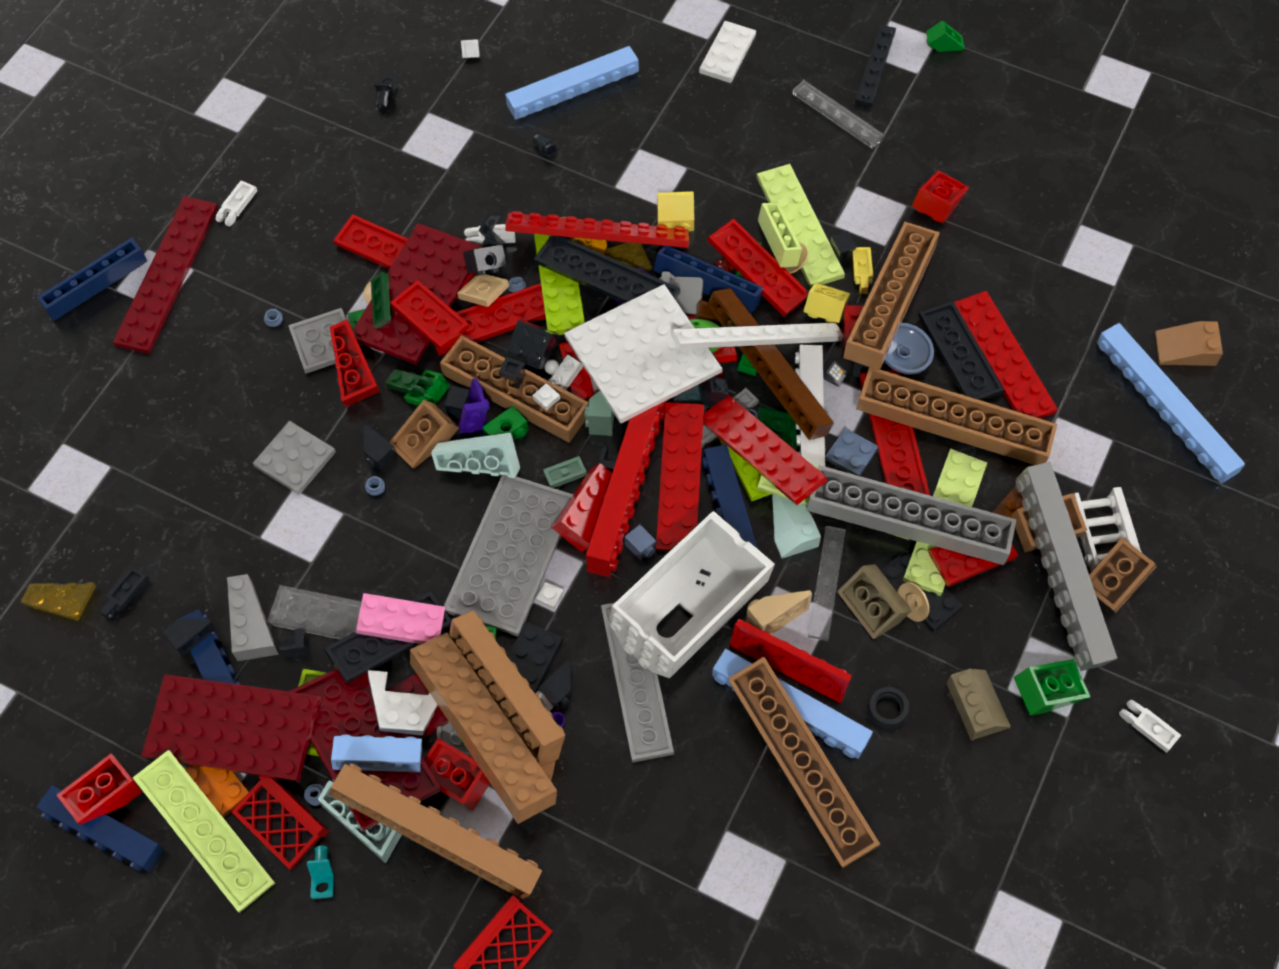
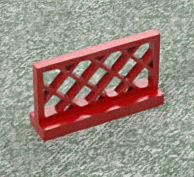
[231,776,330,870]
[453,895,553,969]

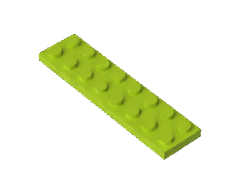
[534,217,585,335]

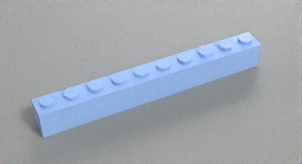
[1097,323,1245,484]

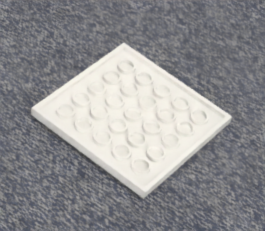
[565,284,722,423]

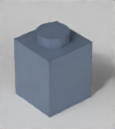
[625,525,656,561]

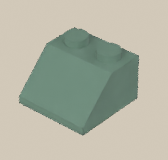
[585,391,614,436]

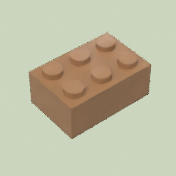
[1011,493,1087,552]
[1089,538,1156,613]

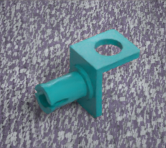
[307,846,334,899]

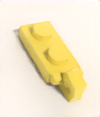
[852,247,873,294]

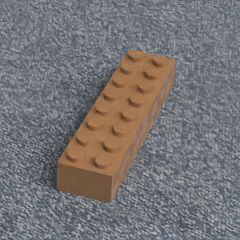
[440,335,589,443]
[449,611,565,767]

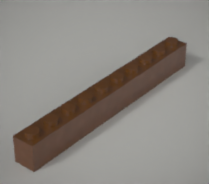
[707,288,834,440]

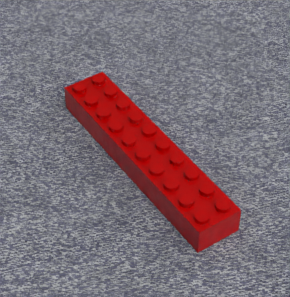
[586,401,666,578]

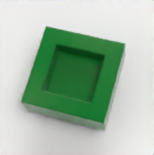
[738,354,757,376]

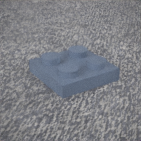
[825,428,878,476]

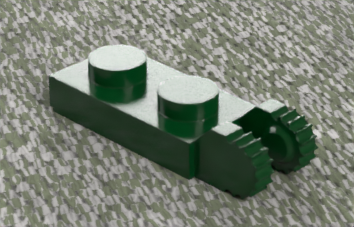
[385,369,433,397]

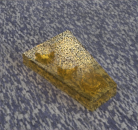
[21,582,96,621]

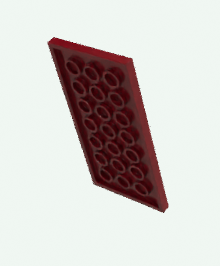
[353,223,483,365]
[288,669,441,832]
[141,674,320,782]

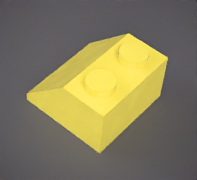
[657,192,694,231]
[804,283,850,323]

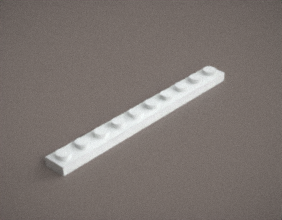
[671,323,844,349]

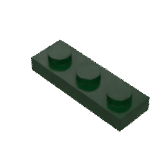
[371,272,391,329]

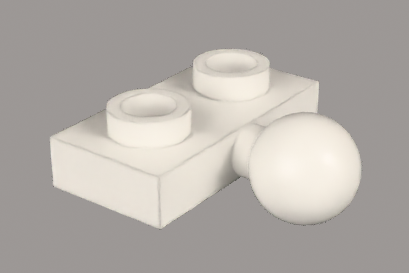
[545,355,583,390]

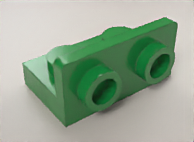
[404,370,449,406]

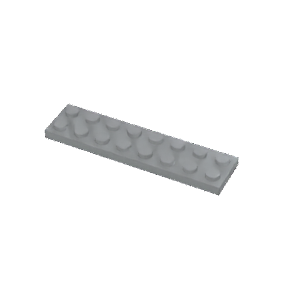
[601,603,674,762]

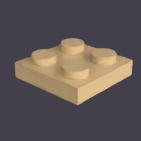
[457,274,509,307]

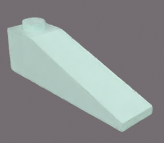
[772,494,821,558]

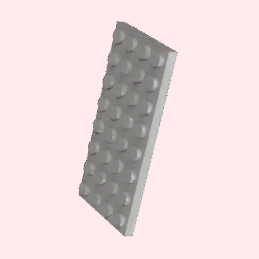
[444,475,573,637]

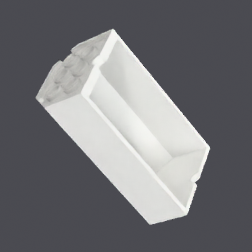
[609,511,775,678]

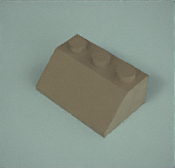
[837,564,912,639]
[947,669,1011,740]

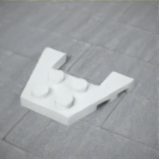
[368,670,438,735]

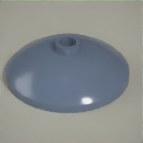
[884,323,934,374]

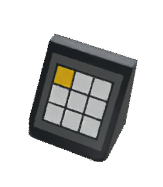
[823,359,848,387]

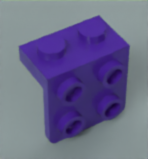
[458,378,489,434]

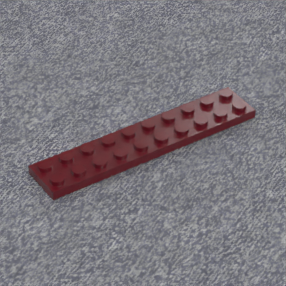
[113,196,218,354]

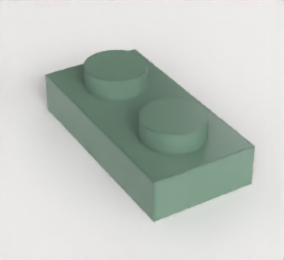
[543,456,587,488]

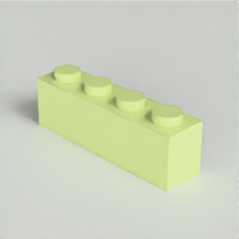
[758,202,802,267]

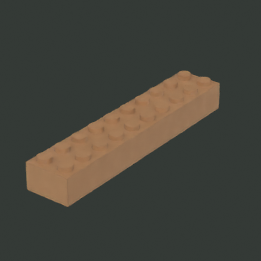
[843,222,940,370]
[856,367,1057,465]
[410,633,557,824]
[728,657,880,869]
[328,764,542,899]

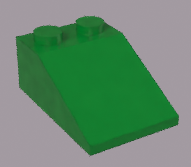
[1014,659,1090,716]

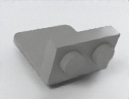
[660,272,704,315]

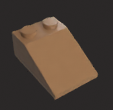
[1155,321,1223,366]
[389,400,459,468]

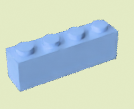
[331,735,422,772]

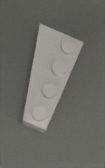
[227,574,279,661]

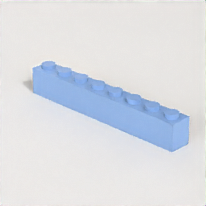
[505,46,639,120]
[712,649,873,759]

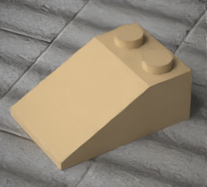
[746,590,812,635]

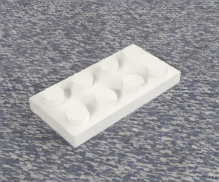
[699,21,756,83]

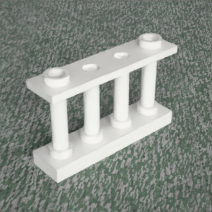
[1074,487,1141,572]

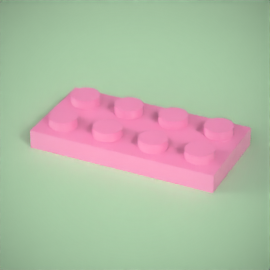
[356,593,445,644]

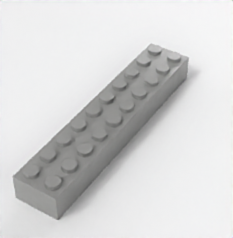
[1016,462,1117,671]
[806,465,1016,565]

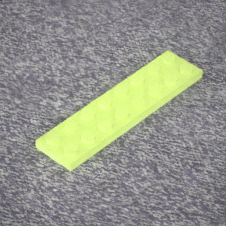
[757,164,845,288]
[902,449,987,596]
[133,750,275,913]

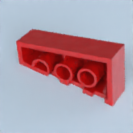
[330,320,380,407]
[551,463,612,552]

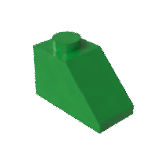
[926,21,965,52]

